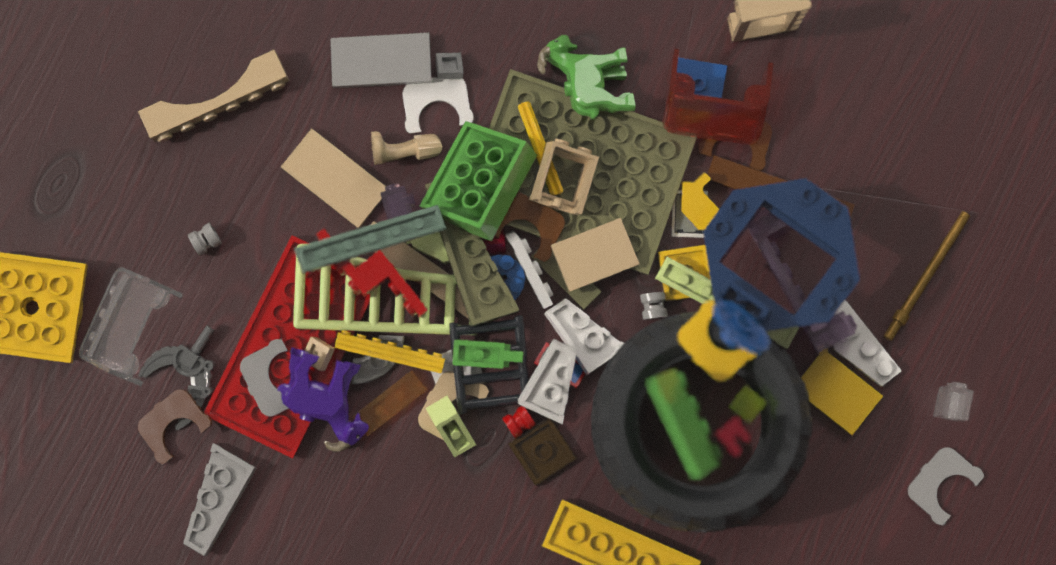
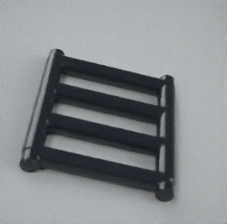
[449,315,530,415]

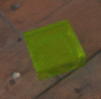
[729,386,766,423]

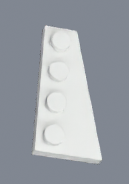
[803,300,901,387]

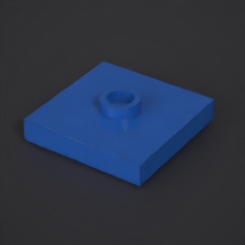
[670,58,727,115]

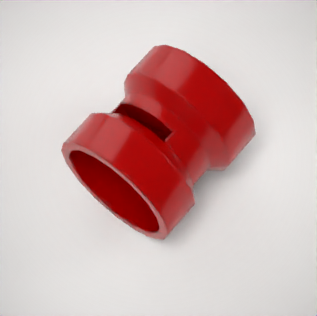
[502,406,536,439]

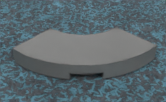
[352,335,405,384]

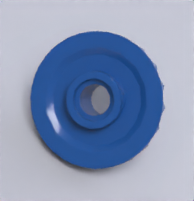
[712,300,770,354]

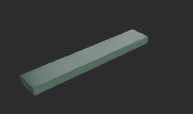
[294,205,446,274]

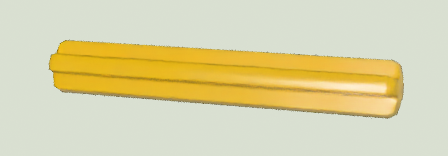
[518,101,563,196]

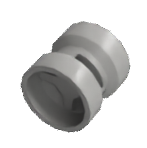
[188,222,222,256]
[640,292,668,320]

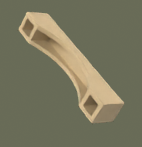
[138,50,289,143]

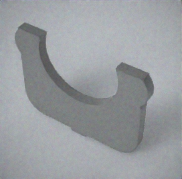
[240,339,289,416]
[908,448,984,525]

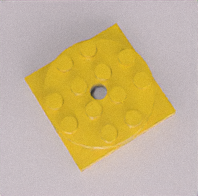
[0,252,88,364]

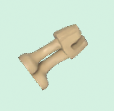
[371,131,442,165]

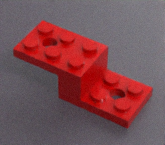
[316,229,428,318]

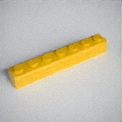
[334,330,445,374]

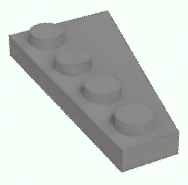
[183,443,257,556]

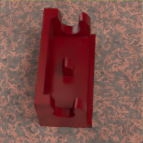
[712,417,750,457]

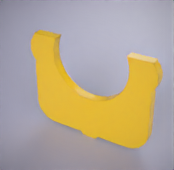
[678,300,756,381]

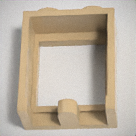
[529,139,599,215]

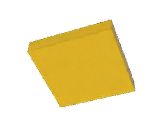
[658,245,711,302]

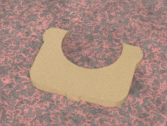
[418,371,489,440]

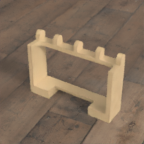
[727,0,811,43]

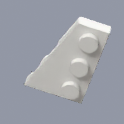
[505,230,553,309]
[544,299,624,375]
[518,339,576,424]

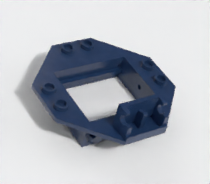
[703,178,860,332]

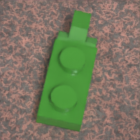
[452,339,523,369]

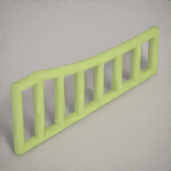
[293,244,477,335]

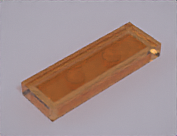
[353,370,427,436]

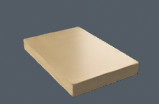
[551,218,639,292]

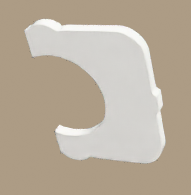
[403,78,474,134]

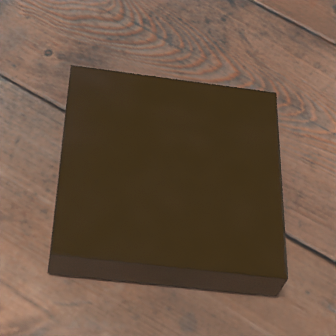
[508,418,577,486]

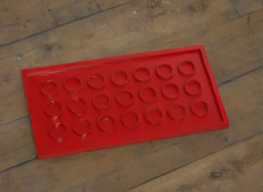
[204,235,370,459]

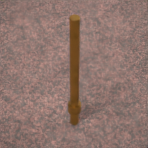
[883,211,971,341]

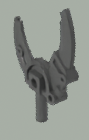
[138,325,216,431]

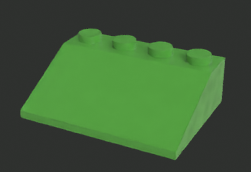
[420,121,537,241]
[645,369,722,479]

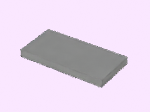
[331,33,432,88]

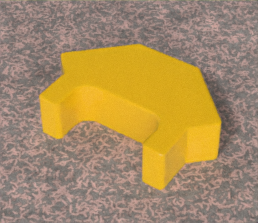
[681,172,719,230]

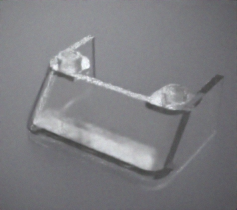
[79,267,183,386]

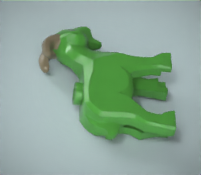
[537,35,635,120]

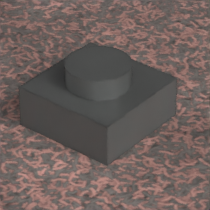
[435,53,463,79]

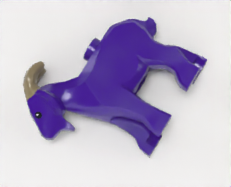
[277,347,369,452]

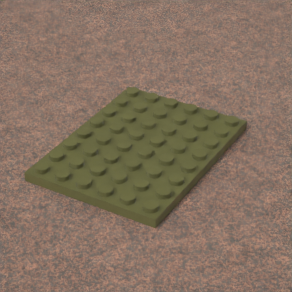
[489,69,698,275]

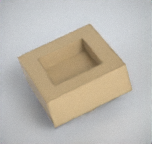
[305,337,335,371]

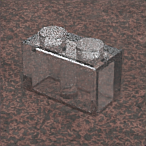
[933,382,974,422]

